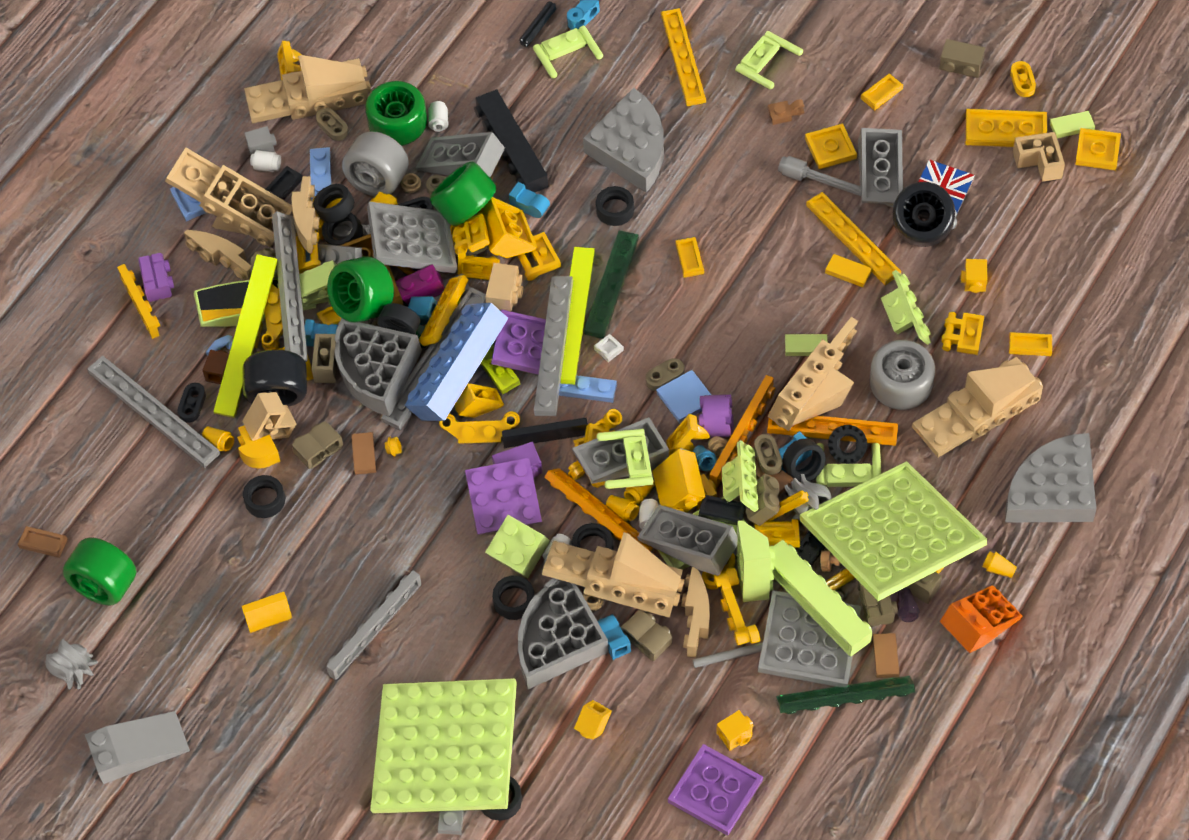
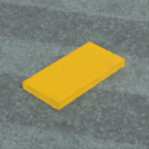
[965,109,1047,147]

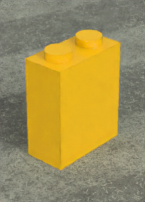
[652,449,706,513]

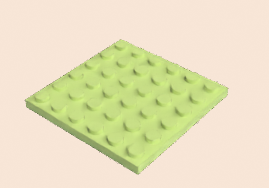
[800,461,987,601]
[370,678,517,813]

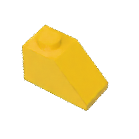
[454,383,504,418]

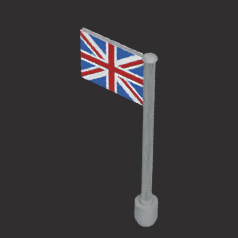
[778,156,975,229]

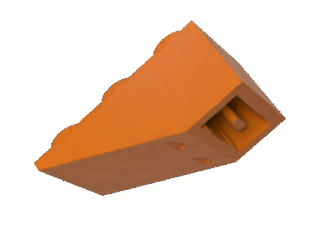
[940,585,1023,653]

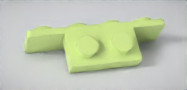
[881,270,931,345]
[722,440,758,512]

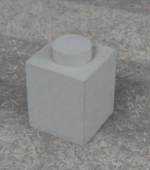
[244,126,277,155]

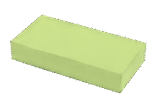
[1050,111,1095,139]
[785,334,828,356]

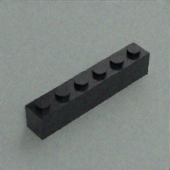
[474,89,549,192]

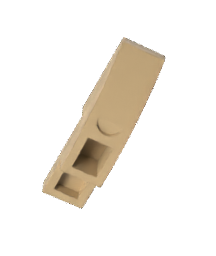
[292,176,319,253]
[184,230,252,280]
[681,567,710,658]

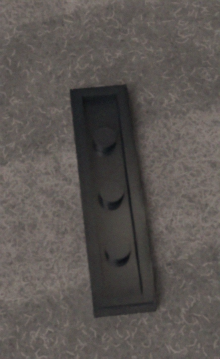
[502,418,588,448]

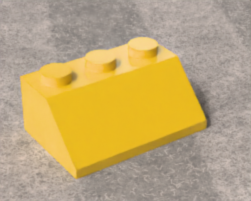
[477,197,537,258]

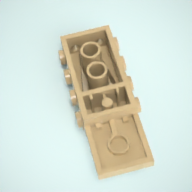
[244,55,371,124]
[165,147,292,247]
[768,317,858,431]
[912,357,1043,458]
[542,532,685,618]

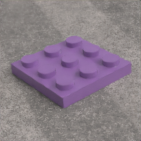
[491,310,546,375]
[465,458,542,535]
[668,744,763,836]

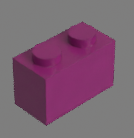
[395,264,445,306]

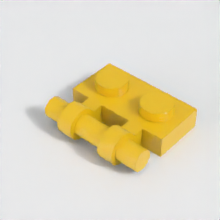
[452,213,490,259]
[941,312,984,355]

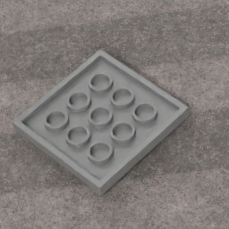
[367,201,457,273]
[758,590,861,688]

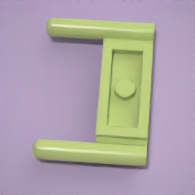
[533,25,603,78]
[735,31,803,89]
[597,429,653,489]
[816,443,881,487]

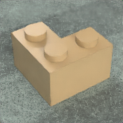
[1013,132,1065,182]
[485,263,523,311]
[243,392,297,441]

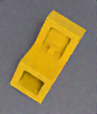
[237,425,281,468]

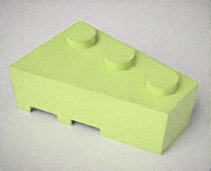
[277,260,337,310]

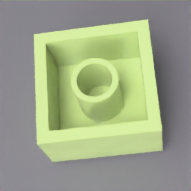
[485,515,550,578]

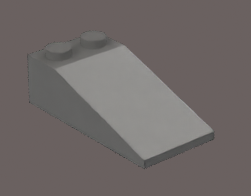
[858,128,903,204]
[416,132,505,177]
[572,417,669,484]
[637,505,737,576]
[85,711,190,784]

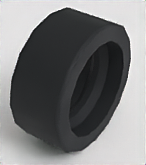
[313,184,355,223]
[595,186,634,226]
[322,213,363,245]
[378,303,420,335]
[782,439,826,482]
[242,475,286,518]
[572,523,614,550]
[492,575,535,620]
[481,776,522,821]

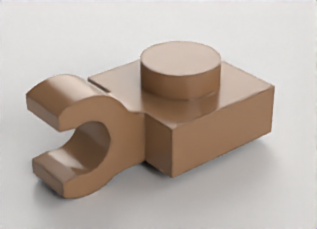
[768,99,804,125]

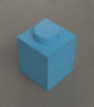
[408,297,438,325]

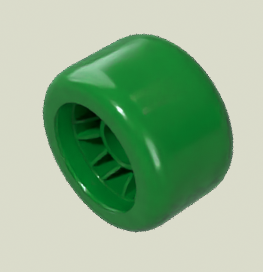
[365,81,427,146]
[430,161,496,226]
[327,256,394,323]
[63,537,137,606]

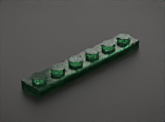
[584,230,639,339]
[776,676,915,714]

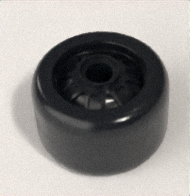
[892,182,955,247]
[242,350,307,407]

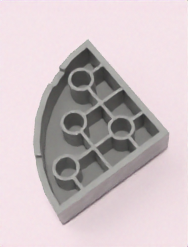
[583,88,664,193]
[335,318,422,417]
[1005,433,1096,523]
[518,578,609,689]

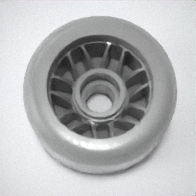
[342,131,409,197]
[869,340,935,410]

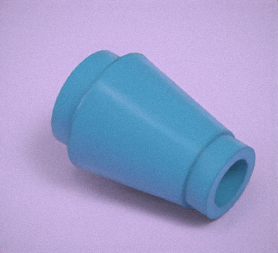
[693,445,717,471]

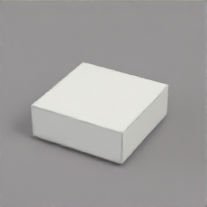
[594,334,624,362]

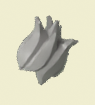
[780,474,831,520]
[45,639,98,689]

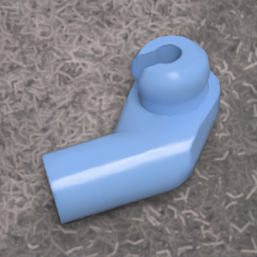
[205,335,233,356]

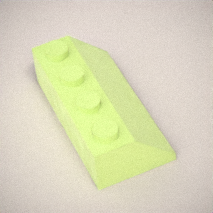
[737,520,775,602]

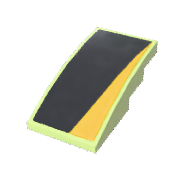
[194,278,278,327]

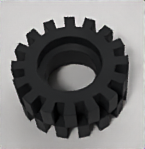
[828,425,867,464]

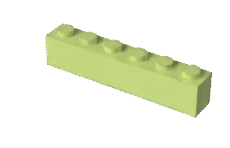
[773,540,872,657]

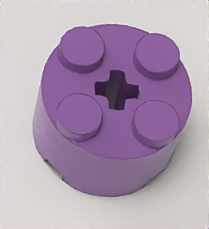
[699,394,734,438]

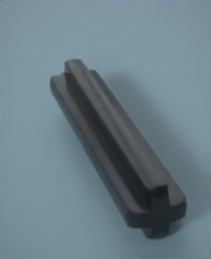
[519,1,556,47]

